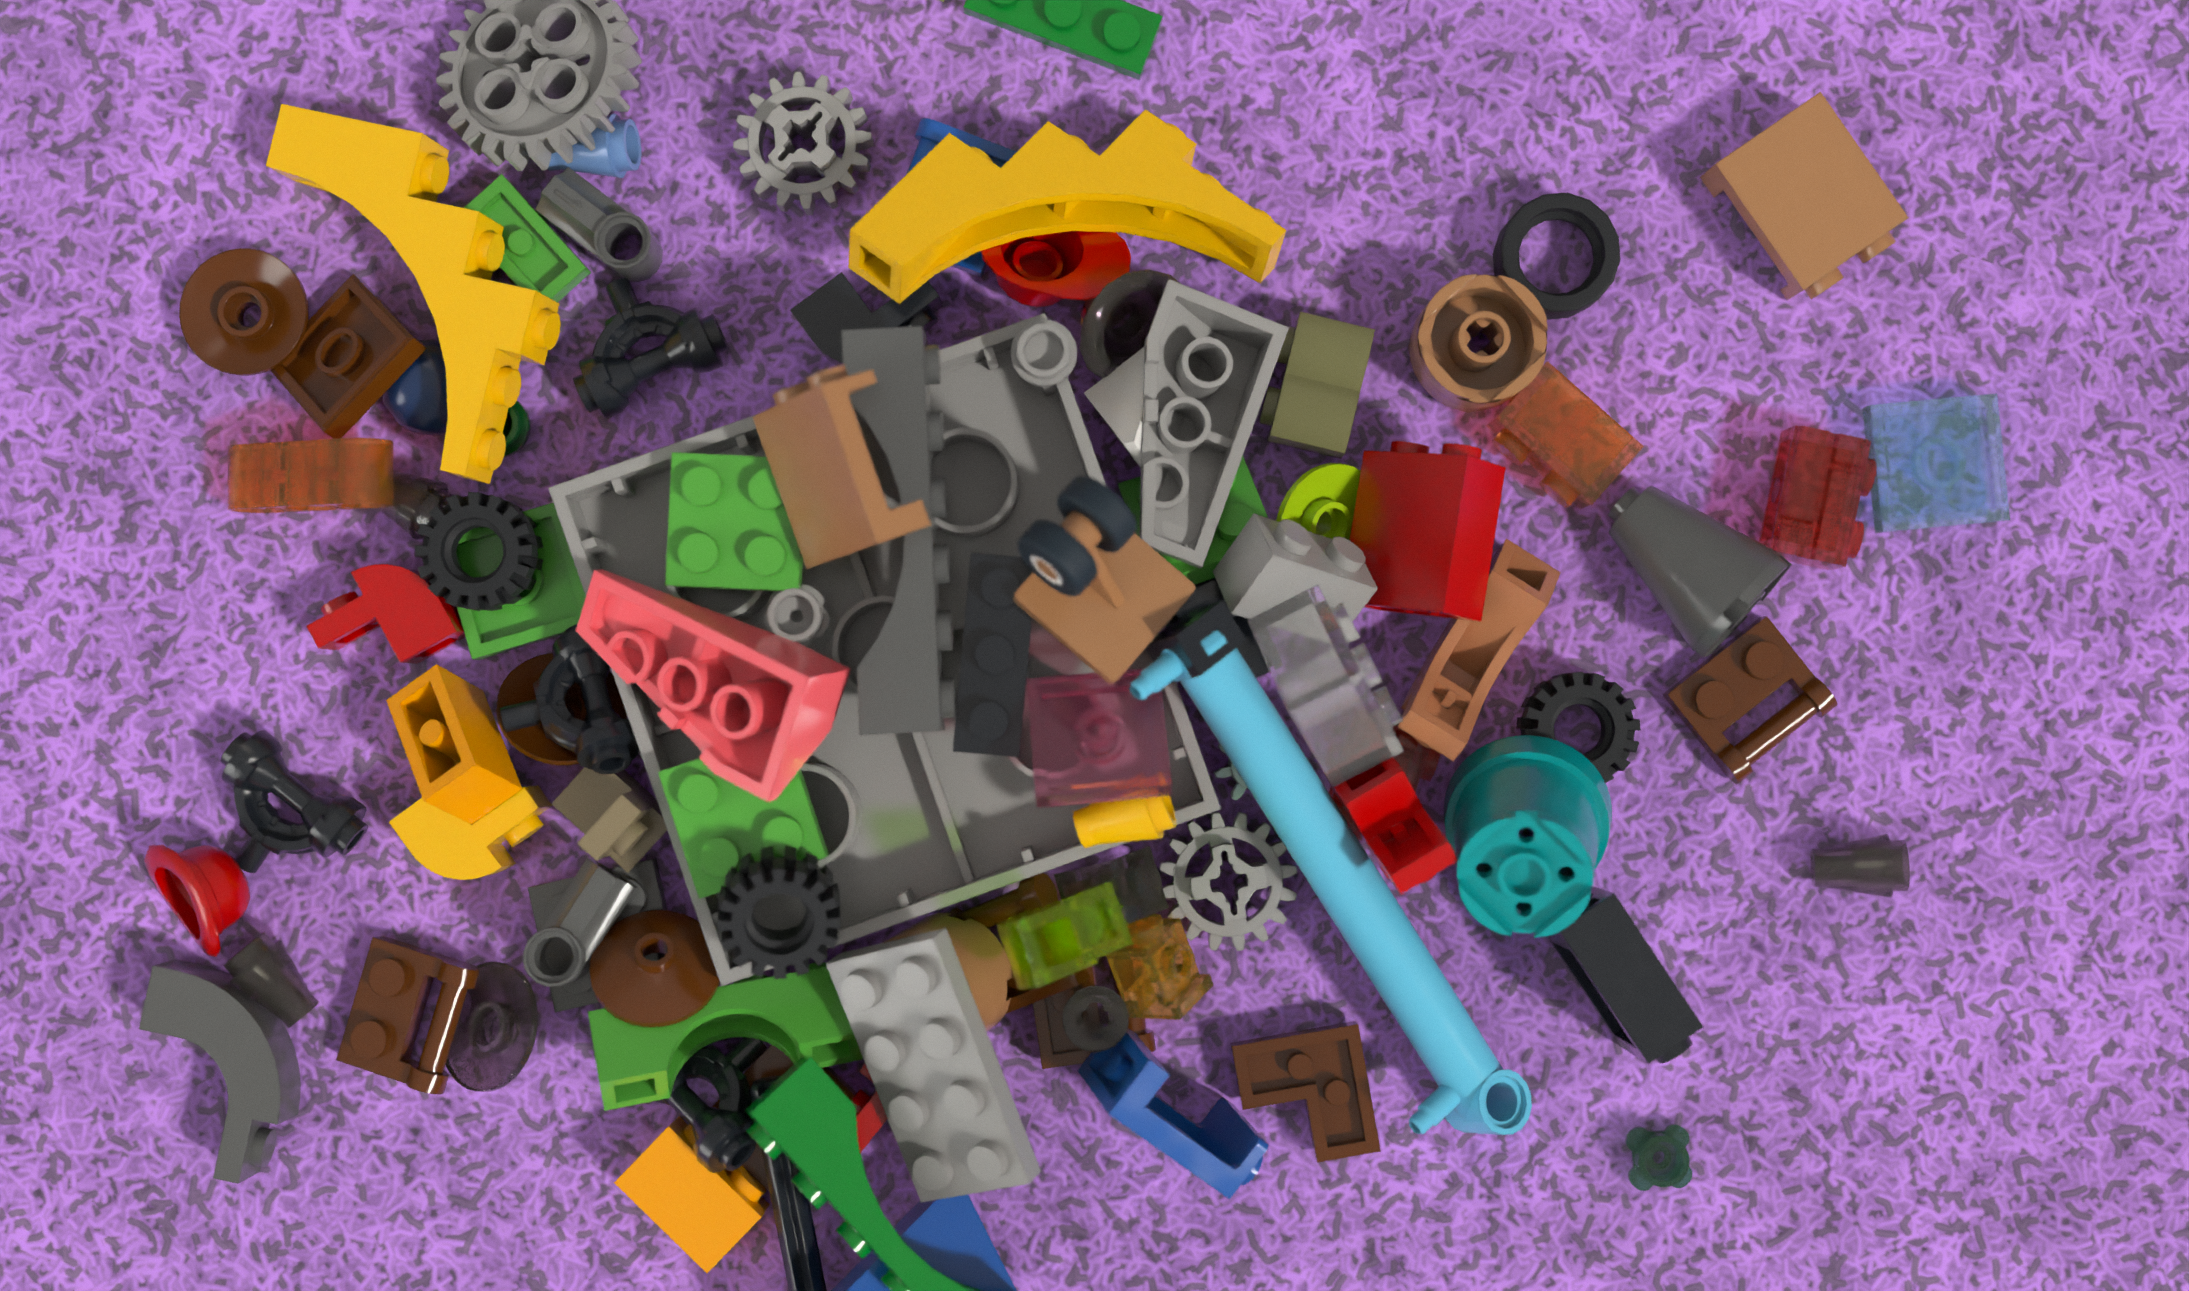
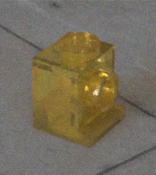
[1105,913,1214,1020]

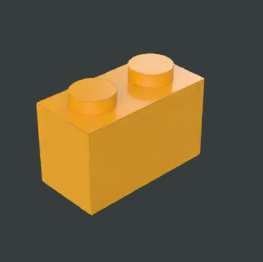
[386,664,522,825]
[614,1116,770,1273]

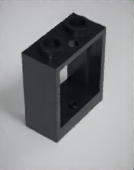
[1547,886,1703,1064]

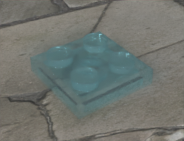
[1862,393,2010,534]

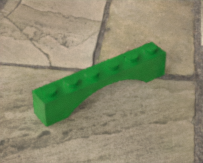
[745,1055,984,1291]

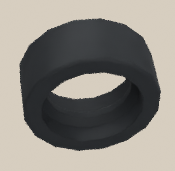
[1493,193,1621,320]

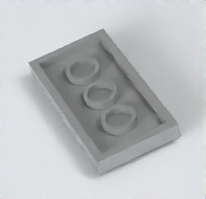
[826,928,1041,1202]

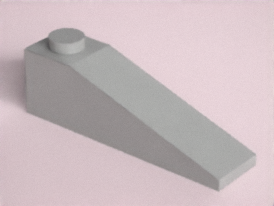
[1139,279,1289,569]

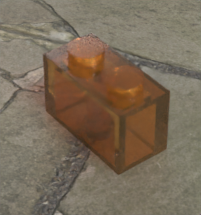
[1486,361,1644,509]

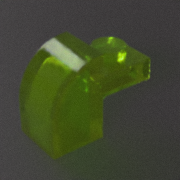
[996,881,1133,990]

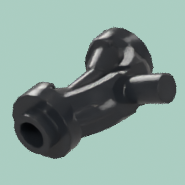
[573,278,729,419]
[500,624,640,774]
[220,730,368,873]
[646,1037,767,1173]

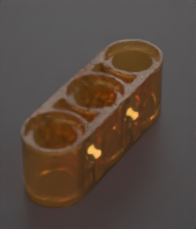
[228,438,394,513]

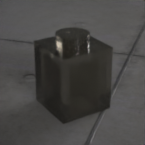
[1054,846,1168,936]

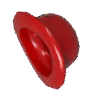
[144,845,250,957]

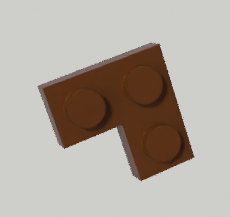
[1230,1021,1381,1163]

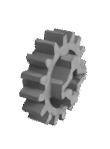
[733,72,874,215]
[1158,811,1297,951]

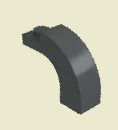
[139,959,301,1184]

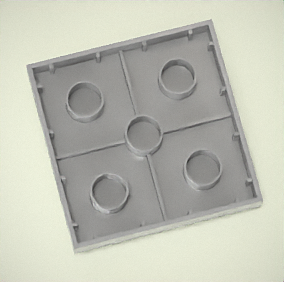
[548,313,1221,986]

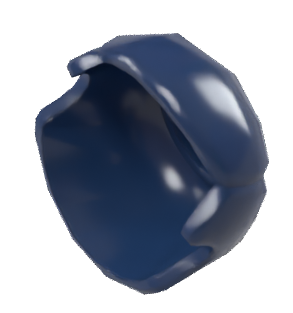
[382,339,448,436]

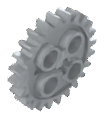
[436,0,642,171]

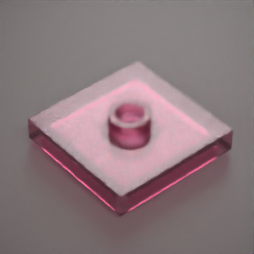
[1027,668,1172,808]

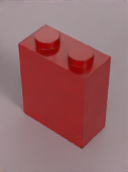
[1350,441,1506,622]

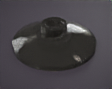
[446,962,538,1092]

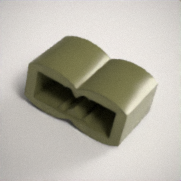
[1259,312,1375,459]

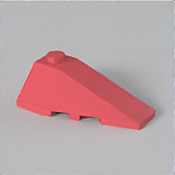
[576,569,851,802]

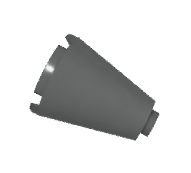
[1608,486,1792,658]

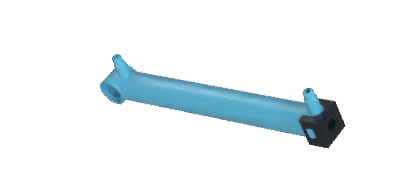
[1130,601,1532,1135]

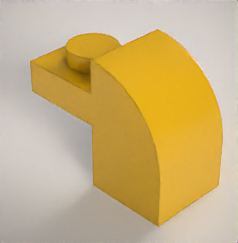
[389,785,553,880]

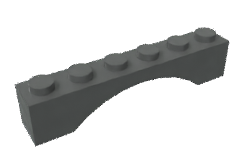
[842,326,956,735]

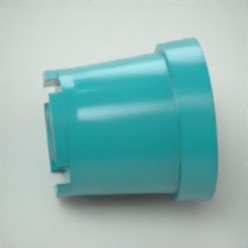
[1443,735,1612,938]

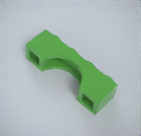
[588,962,863,1111]

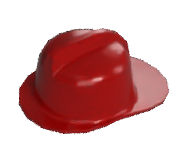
[981,231,1131,308]

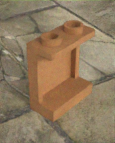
[1700,92,1909,300]
[752,365,931,569]

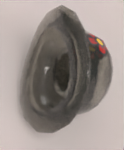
[1080,269,1181,379]

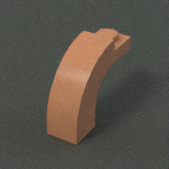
[1398,539,1561,762]

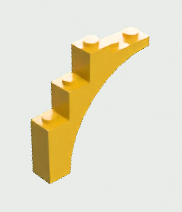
[266,104,561,484]
[848,109,1286,304]

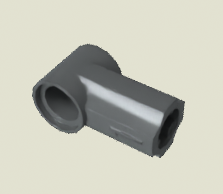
[535,167,663,282]
[523,857,637,987]

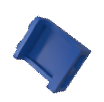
[1077,1019,1268,1200]

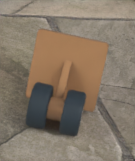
[1013,476,1195,684]

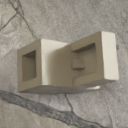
[551,767,667,873]

